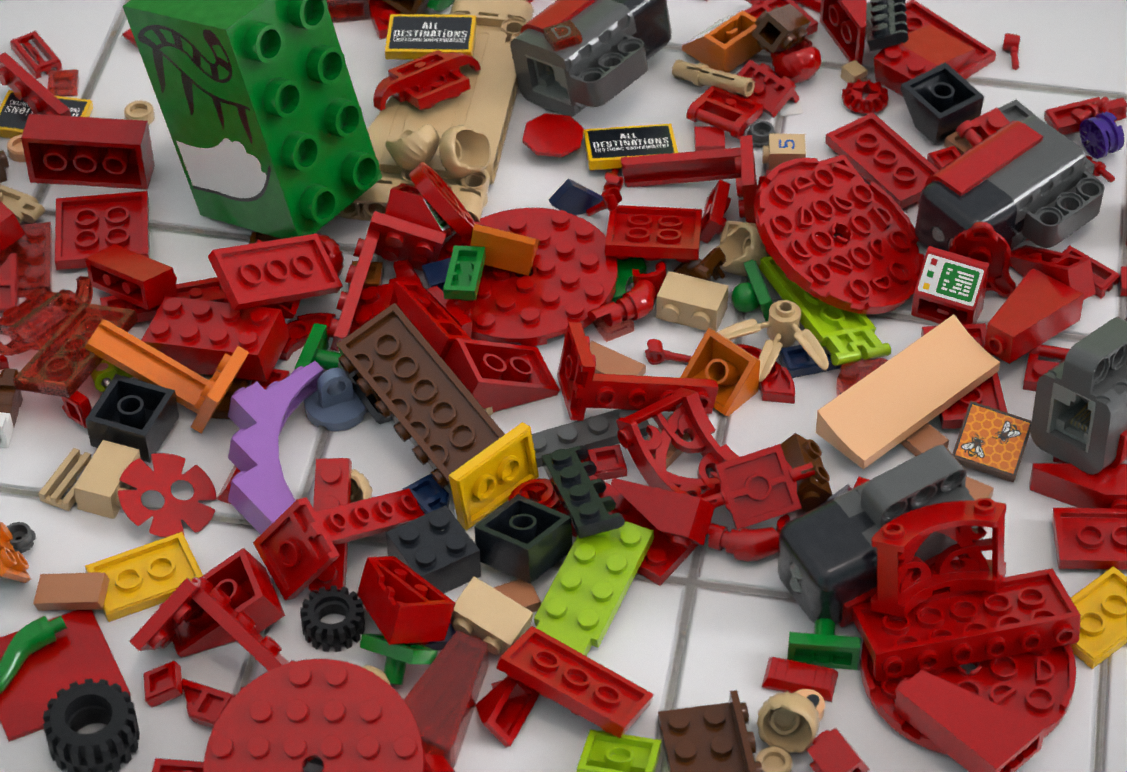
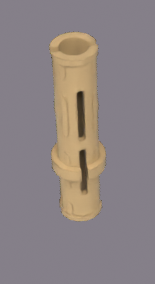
[672,60,755,97]

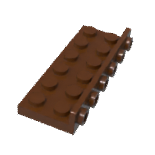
[337,303,505,492]
[658,690,763,772]

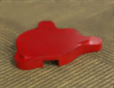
[948,222,1016,297]

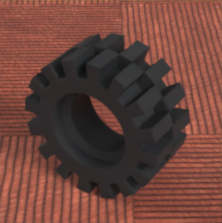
[300,585,365,652]

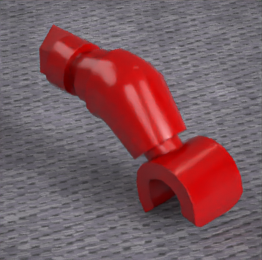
[587,261,667,327]
[707,514,790,562]

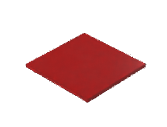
[0,609,131,742]

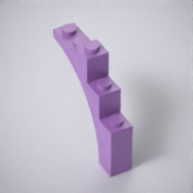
[228,361,324,534]

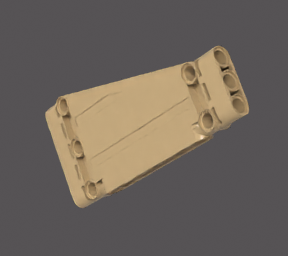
[338,0,534,222]

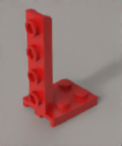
[621,135,757,223]
[327,211,446,351]
[557,322,719,421]
[253,488,425,601]
[129,577,295,671]

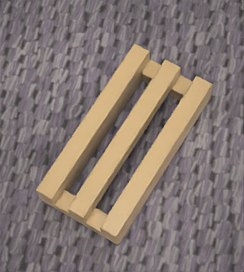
[38,448,92,511]

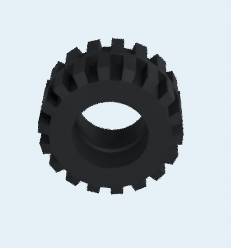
[43,679,140,772]

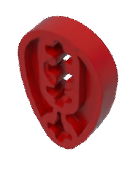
[409,162,476,241]

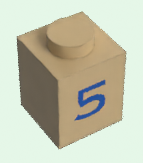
[762,133,806,171]

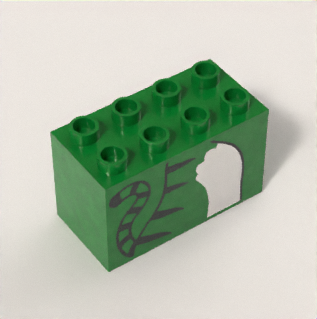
[122,0,383,239]

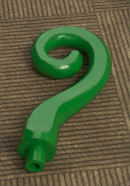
[0,616,67,694]

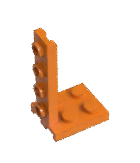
[85,320,249,434]

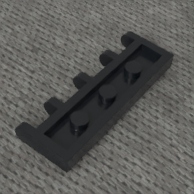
[866,0,909,52]
[541,445,625,539]

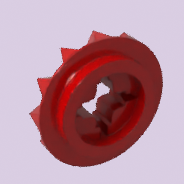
[842,78,889,114]
[509,478,560,509]

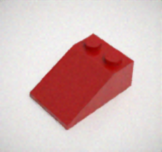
[820,0,866,65]
[873,24,976,96]
[443,338,560,412]
[159,548,285,658]

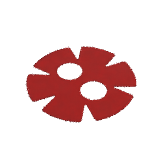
[118,453,217,538]

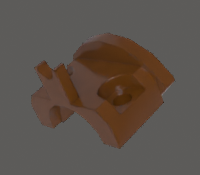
[674,247,726,281]

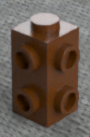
[751,4,811,53]
[781,433,833,513]

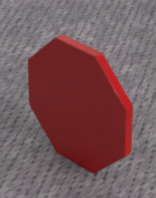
[522,113,584,157]

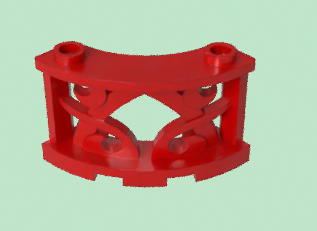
[616,387,739,504]
[871,498,1006,618]

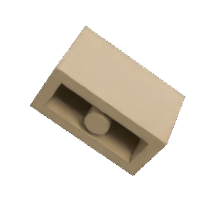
[656,271,729,332]
[73,440,141,519]
[450,576,533,655]

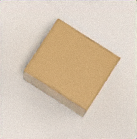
[841,60,868,83]

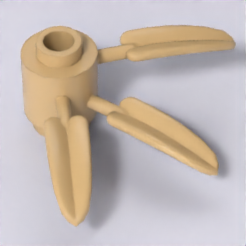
[718,300,829,382]

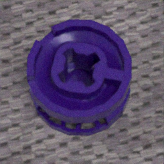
[1079,112,1125,159]

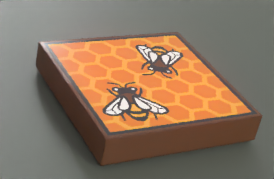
[952,401,1032,483]

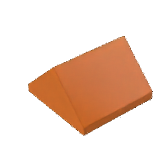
[470,224,540,276]
[680,328,760,416]

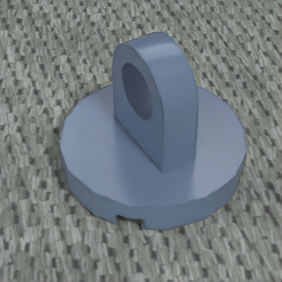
[304,367,368,431]

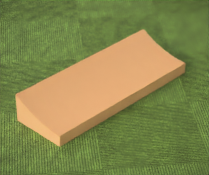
[816,314,1000,470]

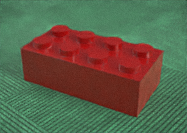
[21,114,155,190]
[141,296,290,382]

